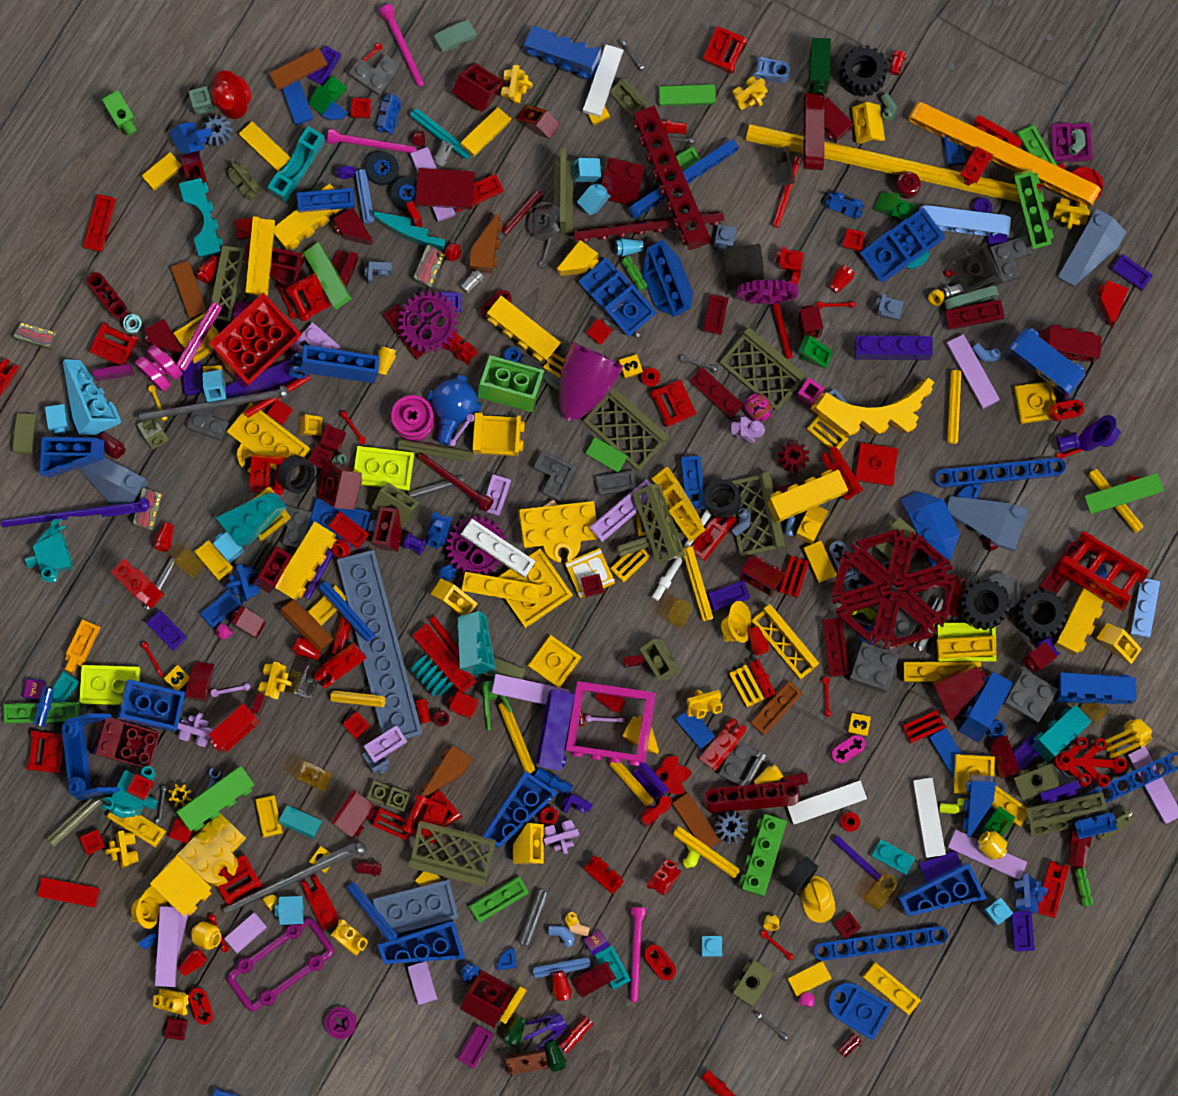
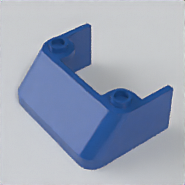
[1003,328,1086,402]
[62,714,120,800]

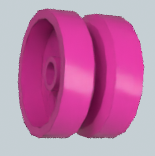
[135,344,183,393]
[391,395,434,441]

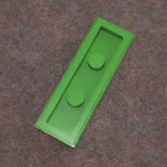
[659,85,716,106]
[1017,124,1057,166]
[469,876,529,923]

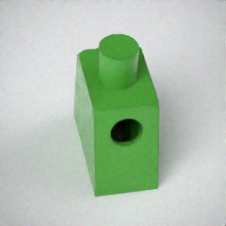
[102,90,137,136]

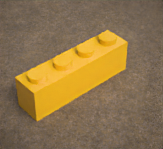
[274,183,344,251]
[486,296,561,363]
[767,469,848,523]
[275,521,337,600]
[1054,588,1106,656]

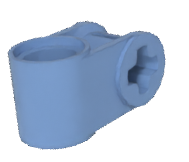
[753,57,790,83]

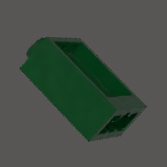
[808,38,831,94]

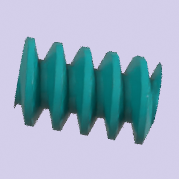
[411,654,453,697]

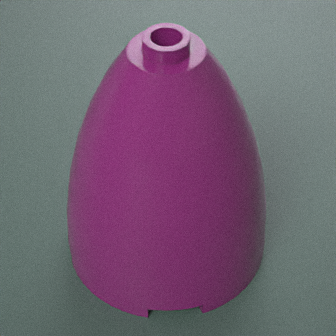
[559,342,624,422]

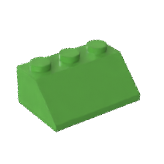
[478,355,544,413]

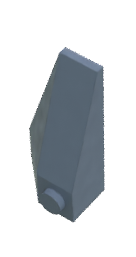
[1058,209,1126,287]
[78,457,149,516]
[947,496,1028,551]

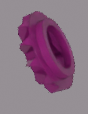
[325,1007,357,1039]

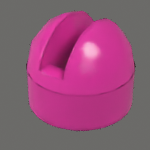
[216,623,233,640]
[798,992,815,1008]

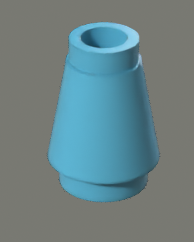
[615,238,644,257]

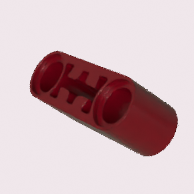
[87,272,130,322]

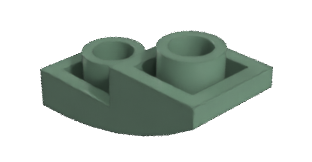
[433,20,477,52]

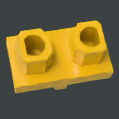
[501,65,533,104]
[732,76,768,111]
[1053,198,1090,229]
[258,662,292,700]
[686,690,722,719]
[105,831,139,869]
[330,919,368,956]
[153,989,189,1015]

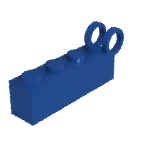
[289,345,380,383]

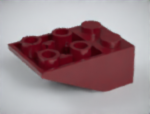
[89,718,160,768]

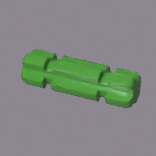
[622,256,647,291]
[1075,868,1093,907]

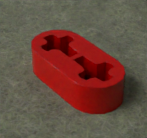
[1048,400,1084,422]
[189,988,214,1025]

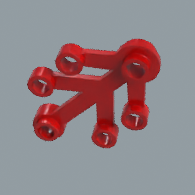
[1054,737,1127,788]

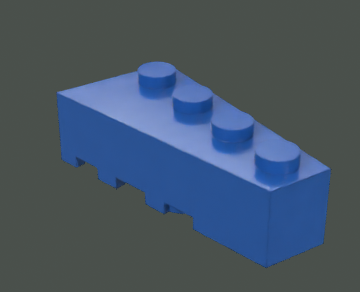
[524,26,601,80]
[1055,672,1136,704]
[482,771,558,848]
[896,863,987,916]
[378,920,465,964]

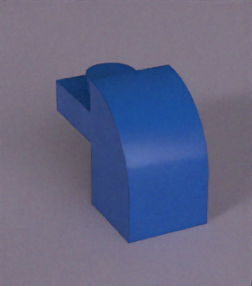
[170,121,212,154]

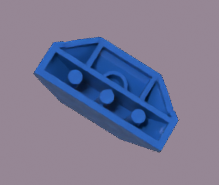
[643,240,693,317]
[901,492,960,567]

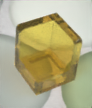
[174,548,205,580]
[666,597,693,629]
[1079,703,1110,726]

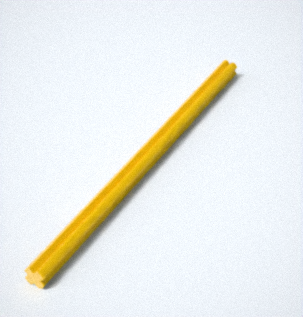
[746,124,1042,203]

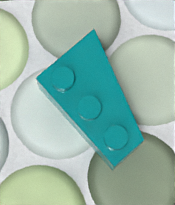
[216,493,287,546]

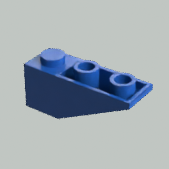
[962,775,996,837]

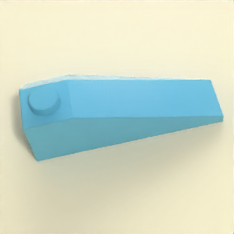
[63,359,121,435]

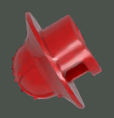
[211,70,252,119]

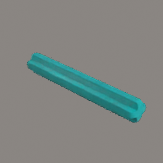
[410,109,471,159]

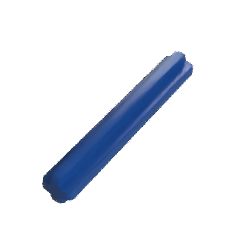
[319,581,375,642]
[347,882,397,942]

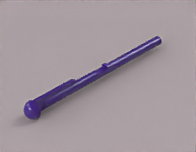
[1,497,150,527]

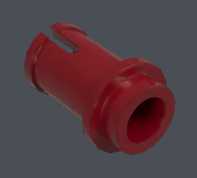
[784,771,809,787]
[356,861,382,877]
[837,1033,863,1058]

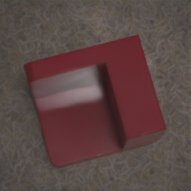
[320,423,346,454]

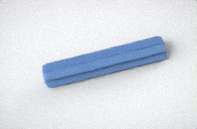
[355,169,374,224]
[533,957,591,978]

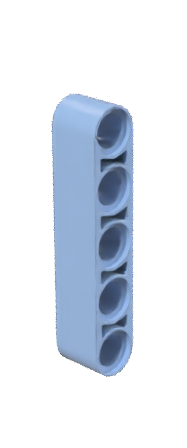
[919,205,1011,238]

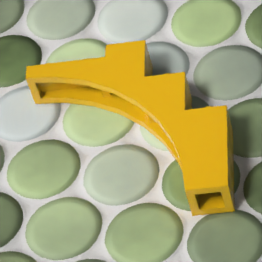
[811,378,934,436]

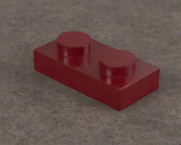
[987,735,1021,779]
[573,962,616,998]

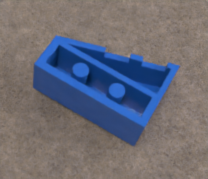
[40,437,104,478]
[959,671,1014,743]

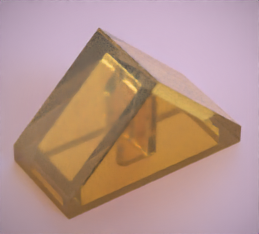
[295,760,333,792]

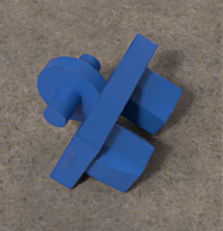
[426,512,452,549]
[225,564,260,603]
[1015,873,1048,914]

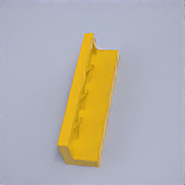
[246,216,275,296]
[751,604,819,680]

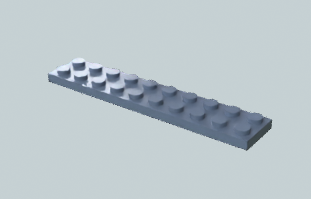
[337,550,423,739]

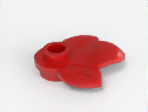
[654,756,692,795]

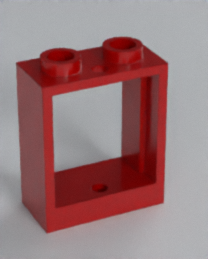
[208,703,261,753]

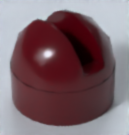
[411,131,425,146]
[984,537,999,552]
[433,711,449,727]

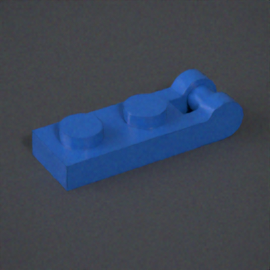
[681,456,705,509]

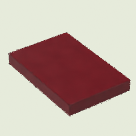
[416,168,475,209]

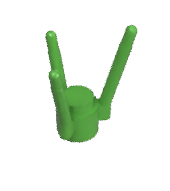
[481,681,512,731]

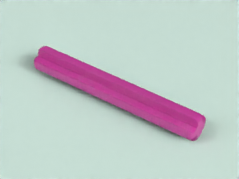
[176,302,222,371]

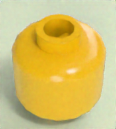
[1123,719,1152,748]
[978,831,1007,860]
[191,921,221,950]

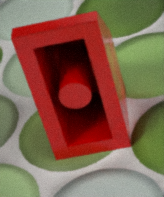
[1097,280,1129,327]

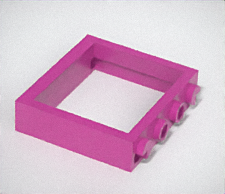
[566,681,657,766]

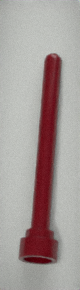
[418,453,494,512]

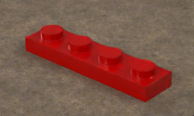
[412,624,477,694]

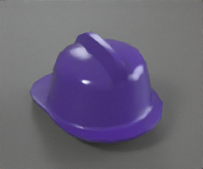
[1079,415,1121,451]

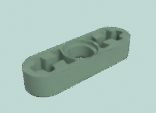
[944,286,999,310]

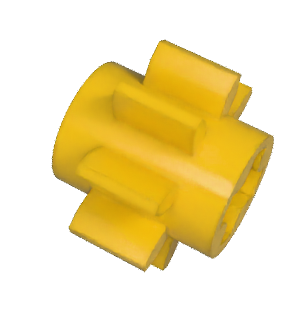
[168,784,193,808]

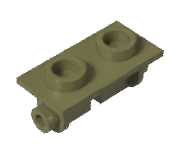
[227,163,263,200]
[1097,805,1134,842]

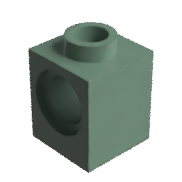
[189,86,214,115]

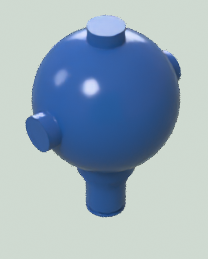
[428,375,482,445]

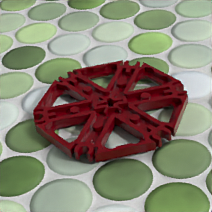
[832,529,956,650]

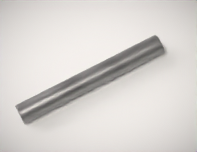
[408,475,465,498]
[143,557,178,611]

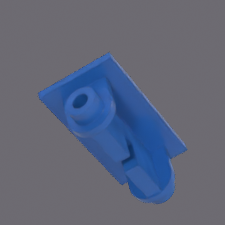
[376,93,401,135]
[825,191,865,219]
[1074,812,1118,839]

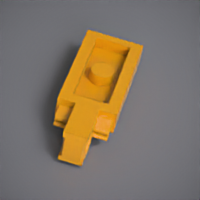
[65,619,101,674]

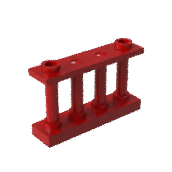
[1057,531,1149,611]

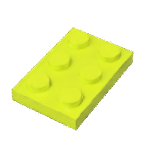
[354,446,415,491]
[937,623,997,662]
[79,665,141,706]

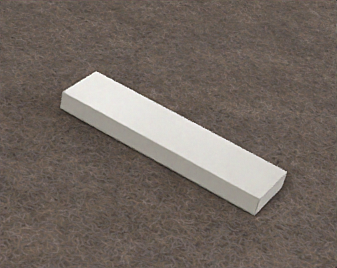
[583,45,623,118]
[461,519,536,578]
[913,778,946,858]
[787,781,867,825]

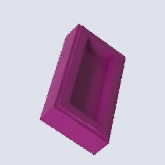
[93,364,134,381]
[457,1025,494,1069]

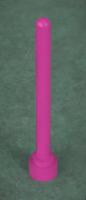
[379,4,424,87]
[327,129,417,153]
[630,907,647,1003]

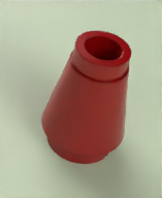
[196,255,220,284]
[829,264,855,293]
[153,522,174,552]
[748,626,770,656]
[292,637,321,661]
[595,694,626,713]
[178,948,208,976]
[552,970,572,1001]

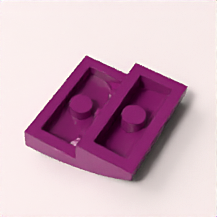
[1052,122,1093,162]

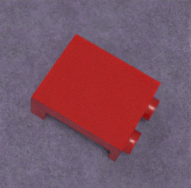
[111,559,165,609]

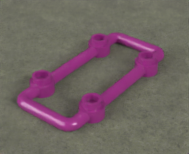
[227,918,334,1011]

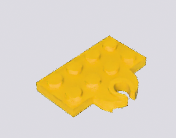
[227,403,311,473]
[518,501,598,563]
[164,814,246,887]

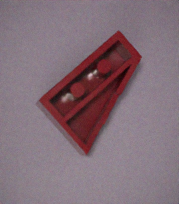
[1038,325,1102,362]

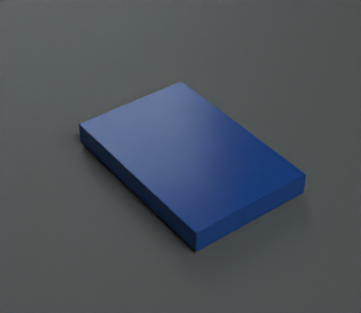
[306,498,372,550]

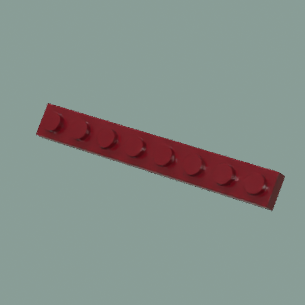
[573,210,725,242]

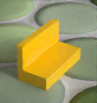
[852,102,885,144]

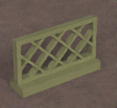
[554,149,573,235]
[720,327,807,411]
[583,386,670,471]
[727,472,786,557]
[409,821,496,887]

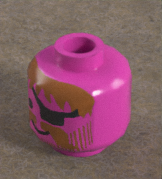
[744,393,773,422]

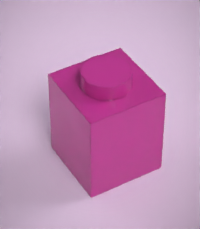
[797,378,825,407]

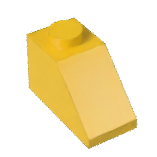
[557,240,599,276]
[795,506,828,545]
[431,579,478,616]
[1097,623,1142,664]
[623,715,659,756]
[513,823,544,865]

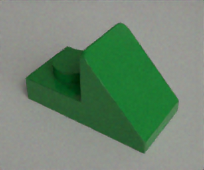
[308,76,347,116]
[874,193,916,221]
[798,335,833,369]
[978,806,1016,836]

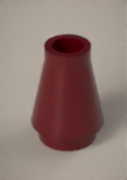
[98,432,126,459]

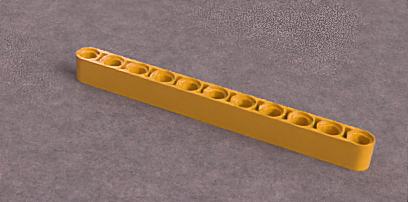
[908,102,1101,207]

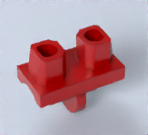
[647,859,681,896]

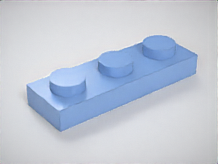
[1130,579,1160,638]

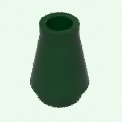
[502,1016,527,1047]
[545,1041,567,1072]

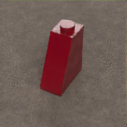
[932,663,986,720]

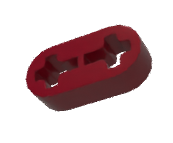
[481,290,512,320]

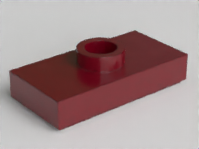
[703,294,728,335]

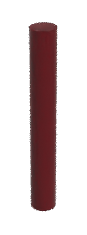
[502,190,543,236]

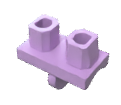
[731,417,765,443]
[178,712,214,747]
[544,820,579,855]

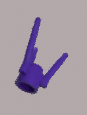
[524,1013,567,1050]

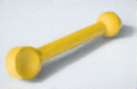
[148,385,168,421]

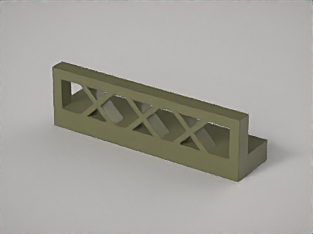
[211,245,245,323]
[632,484,686,564]
[1026,792,1108,837]

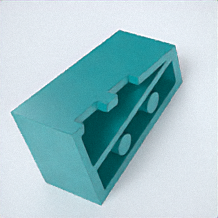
[457,611,496,675]
[1031,705,1092,763]

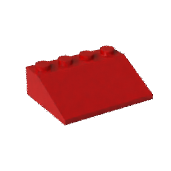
[208,292,302,388]

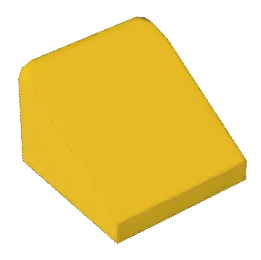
[299,414,323,436]

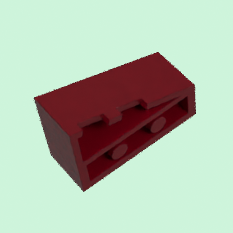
[243,242,305,287]

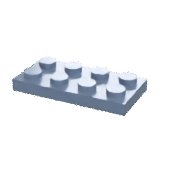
[373,880,459,938]

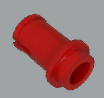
[888,50,906,76]
[415,699,432,724]

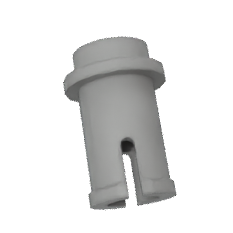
[434,140,453,166]
[460,269,484,294]
[943,282,968,299]

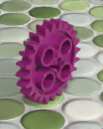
[737,279,799,304]
[398,291,460,353]
[446,515,507,576]

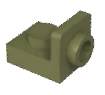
[137,419,169,449]

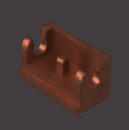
[506,1048,548,1075]

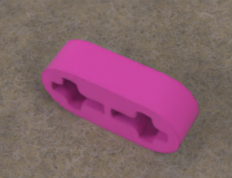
[832,735,866,764]

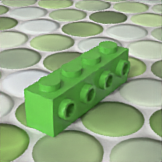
[1014,169,1054,249]
[176,766,254,832]
[739,814,787,897]

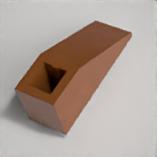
[469,214,503,274]
[421,745,473,798]

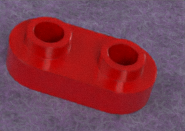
[645,945,676,981]

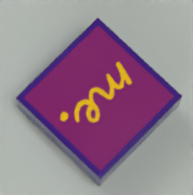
[23,678,46,701]
[583,929,610,956]

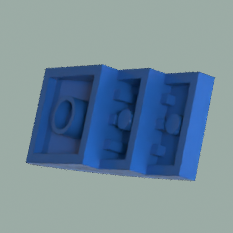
[860,207,947,283]
[578,257,657,337]

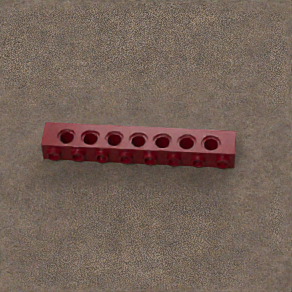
[632,105,710,251]

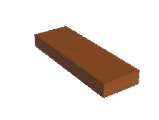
[269,47,328,91]
[171,260,207,319]
[280,600,334,652]
[750,681,803,736]
[672,792,721,848]

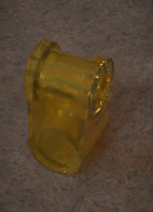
[863,874,897,911]

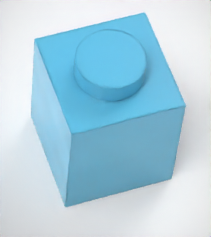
[572,158,603,182]
[577,184,611,215]
[203,370,226,402]
[45,404,70,435]
[213,532,245,563]
[275,896,304,925]
[983,898,1013,926]
[701,936,722,957]

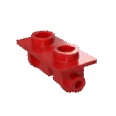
[960,146,994,186]
[443,332,478,366]
[584,855,624,895]

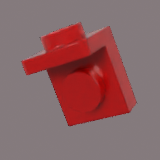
[776,246,804,272]

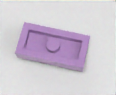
[481,474,511,517]
[364,725,407,763]

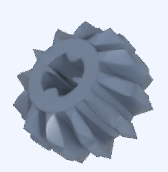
[201,114,233,147]
[715,811,748,844]

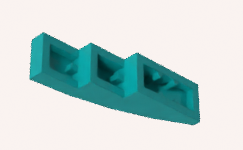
[374,212,446,252]

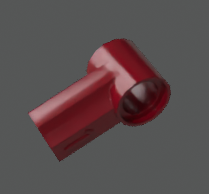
[1068,827,1092,868]

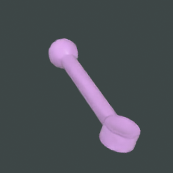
[449,414,475,446]
[211,683,251,697]
[585,715,625,723]

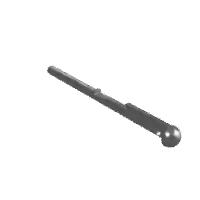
[139,386,289,421]
[223,841,366,914]

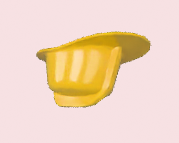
[721,601,752,643]
[800,876,836,923]
[131,886,168,928]

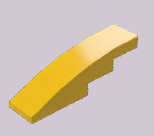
[652,467,705,542]

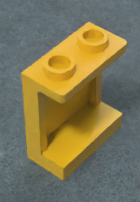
[473,413,525,456]
[150,855,212,916]

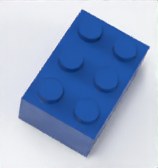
[117,679,186,732]

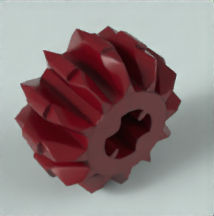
[777,440,810,473]

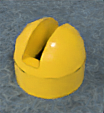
[928,289,945,306]
[262,894,278,912]
[764,914,780,931]

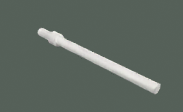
[652,501,717,601]

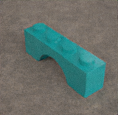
[267,126,326,203]
[179,178,224,258]

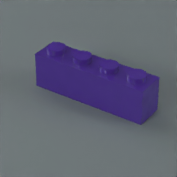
[854,336,933,360]
[535,689,575,771]

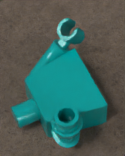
[25,519,74,583]
[100,766,159,818]

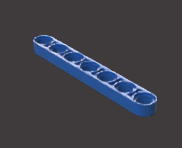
[628,139,739,218]
[934,458,1066,488]
[1077,752,1178,803]
[814,926,948,961]

